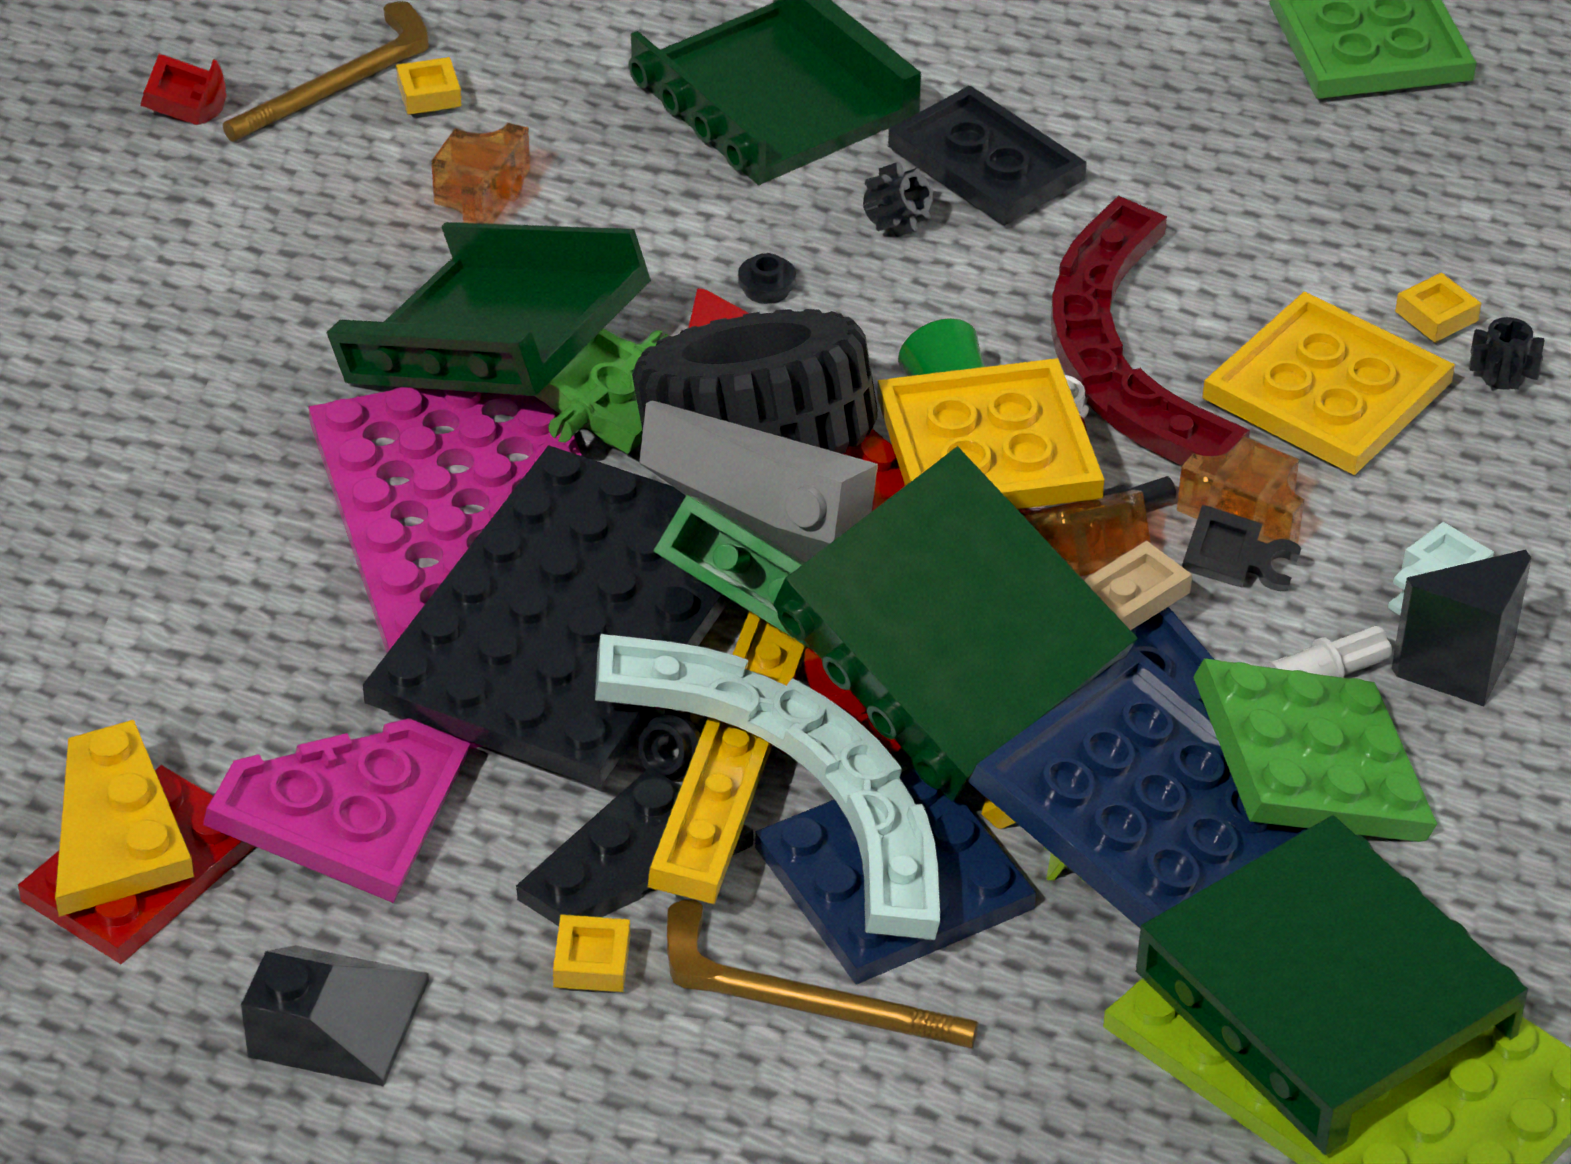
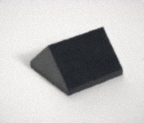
[1391,549,1532,707]

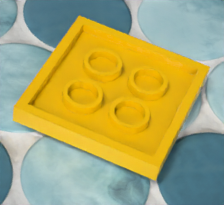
[1202,291,1455,476]
[877,358,1105,509]

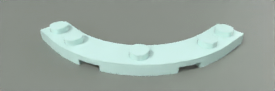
[595,634,940,940]

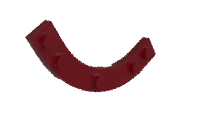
[1051,195,1250,481]

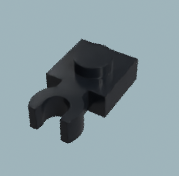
[1182,504,1302,591]

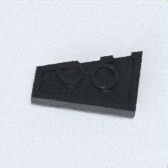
[516,767,754,926]

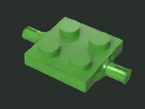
[535,328,669,454]

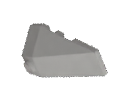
[639,400,878,562]

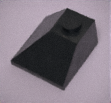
[241,945,429,1087]

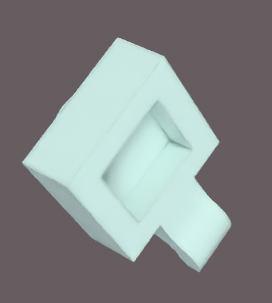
[1388,522,1494,615]

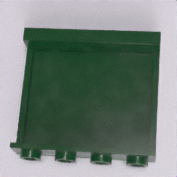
[628,0,921,186]
[326,222,651,396]
[772,446,1138,802]
[1136,815,1528,1156]

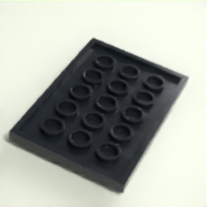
[363,445,731,788]

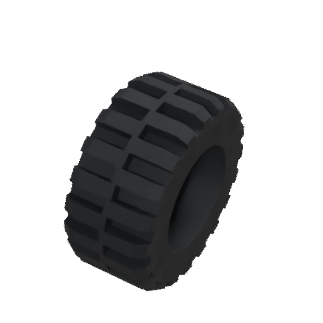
[632,309,878,454]

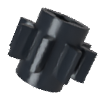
[863,162,933,237]
[1469,317,1545,390]

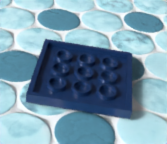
[969,649,1309,928]

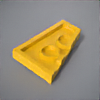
[55,719,194,917]

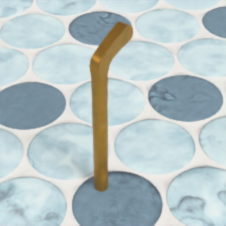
[223,1,429,142]
[667,899,978,1049]

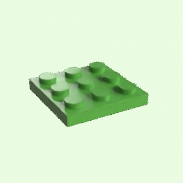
[1269,0,1476,99]
[1193,658,1437,842]

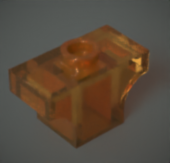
[431,123,530,224]
[1177,437,1305,544]
[1021,490,1151,576]

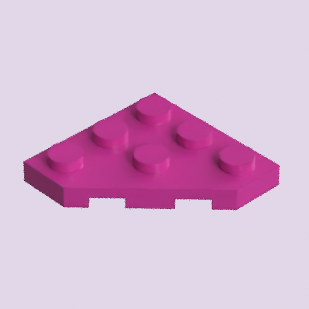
[203,718,471,903]

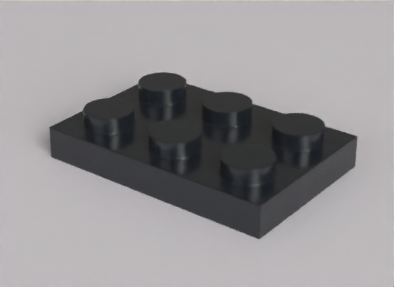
[888,85,1087,226]

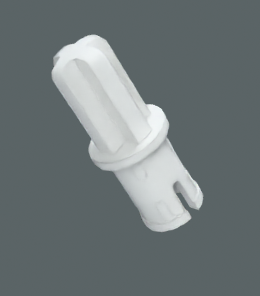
[1264,626,1392,678]

